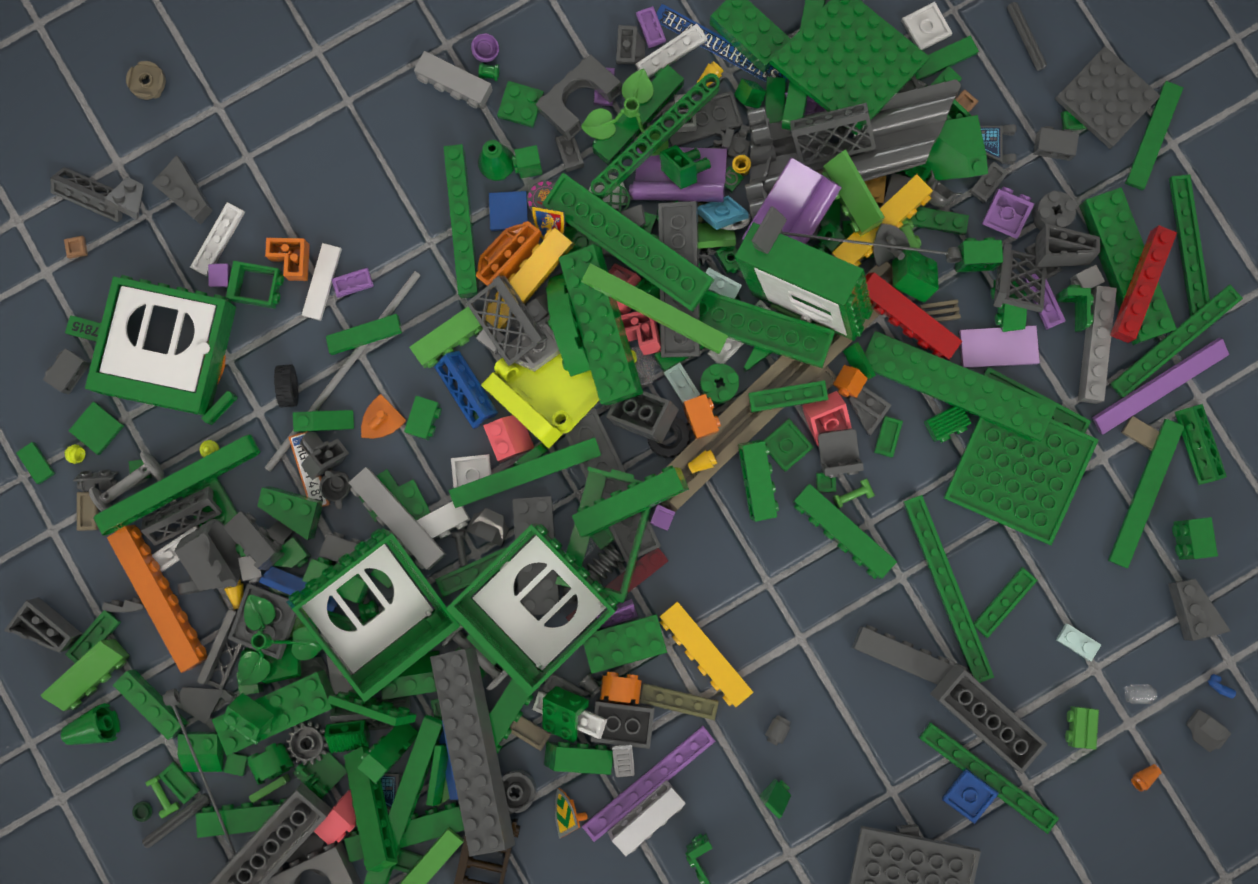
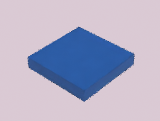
[489,191,528,231]
[942,768,999,824]

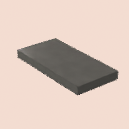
[661,91,743,147]

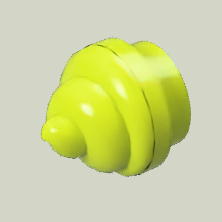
[199,440,219,457]
[64,444,85,464]

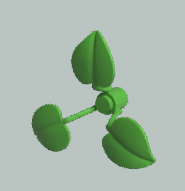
[581,69,669,156]

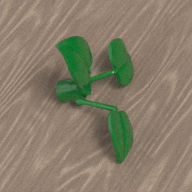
[238,594,322,686]

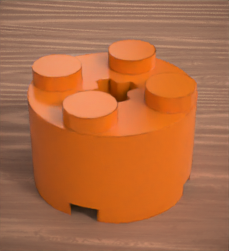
[600,672,642,704]

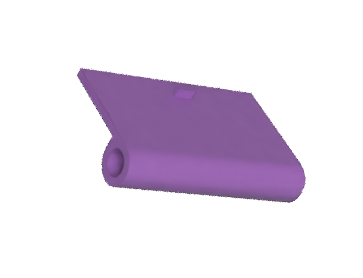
[629,147,727,203]
[742,157,842,244]

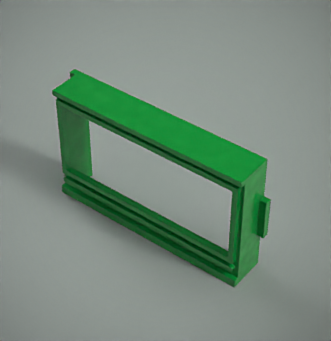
[555,467,651,603]

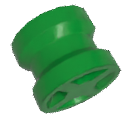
[358,600,379,622]

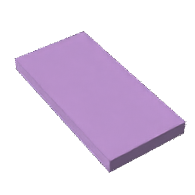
[959,326,1040,368]

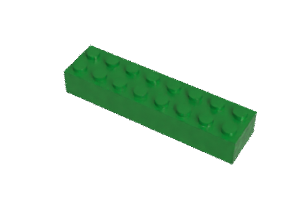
[1079,187,1177,345]
[559,244,644,406]

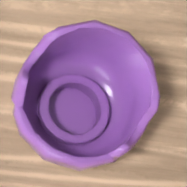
[471,33,499,62]

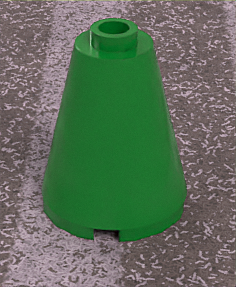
[478,140,514,181]
[60,703,120,745]

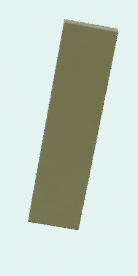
[639,683,719,721]

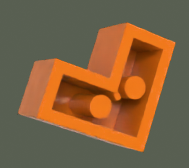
[265,238,310,281]
[682,394,721,440]

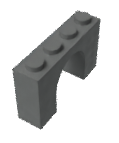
[536,54,622,141]
[267,841,362,884]

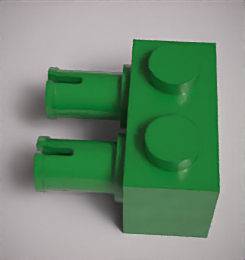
[660,145,711,189]

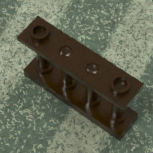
[454,819,521,884]

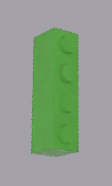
[409,307,483,368]

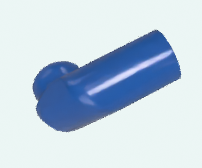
[1208,674,1236,699]

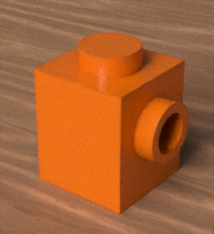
[833,365,868,398]

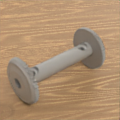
[89,451,164,512]
[442,623,508,690]

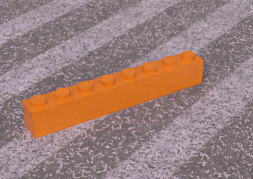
[107,525,208,673]

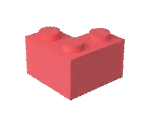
[621,311,661,355]
[314,789,356,845]

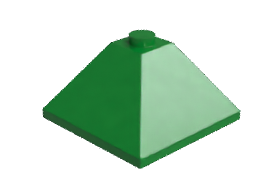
[925,115,988,181]

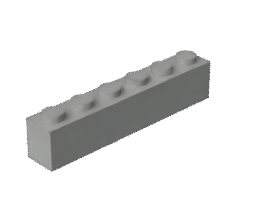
[1078,286,1117,404]
[349,467,446,570]

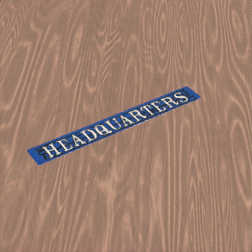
[656,4,787,82]

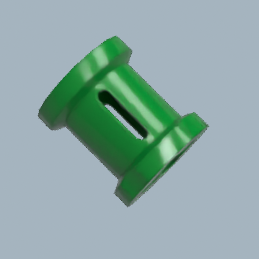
[478,62,500,81]

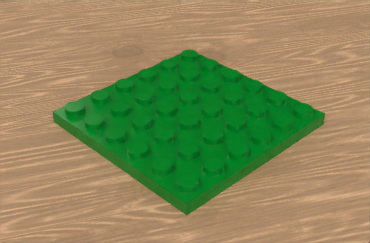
[769,0,930,135]
[943,417,1099,546]

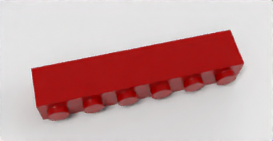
[1110,225,1177,343]
[866,272,962,360]

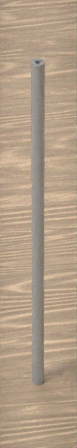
[264,271,421,472]

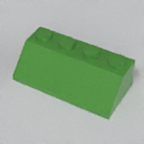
[821,149,885,237]
[41,639,130,711]

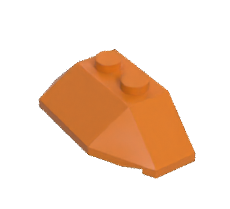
[476,221,541,286]

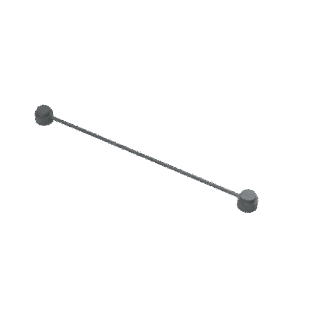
[780,230,962,263]
[163,688,236,855]

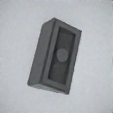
[751,206,786,254]

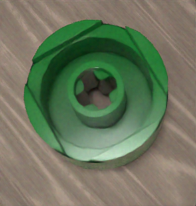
[699,364,739,405]
[247,743,294,785]

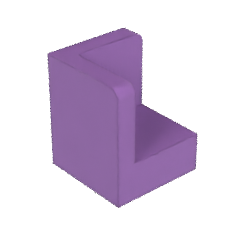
[208,264,232,289]
[650,505,675,531]

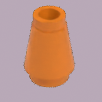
[1131,764,1162,792]

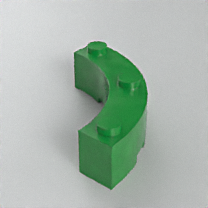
[546,273,591,377]

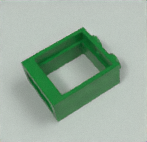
[226,261,284,309]

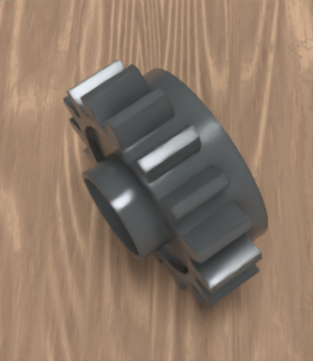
[286,721,328,765]

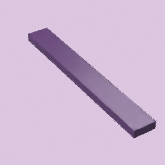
[1092,338,1229,435]
[582,726,716,842]

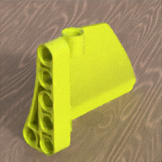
[481,350,637,448]

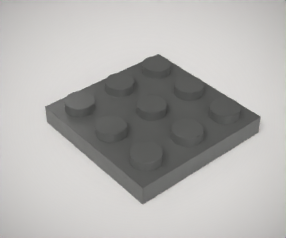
[228,584,297,659]

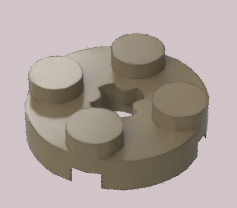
[126,61,166,100]

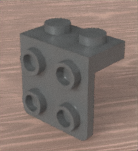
[818,428,864,478]

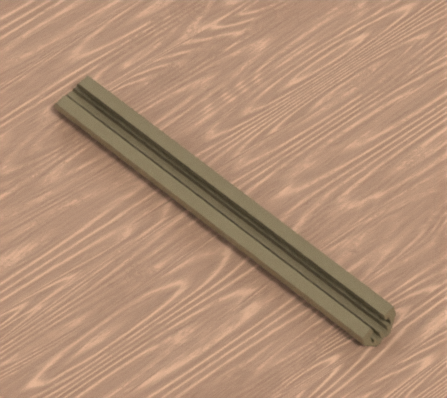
[658,261,903,512]

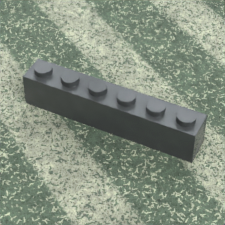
[851,625,972,685]

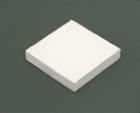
[901,2,953,50]
[451,454,491,488]

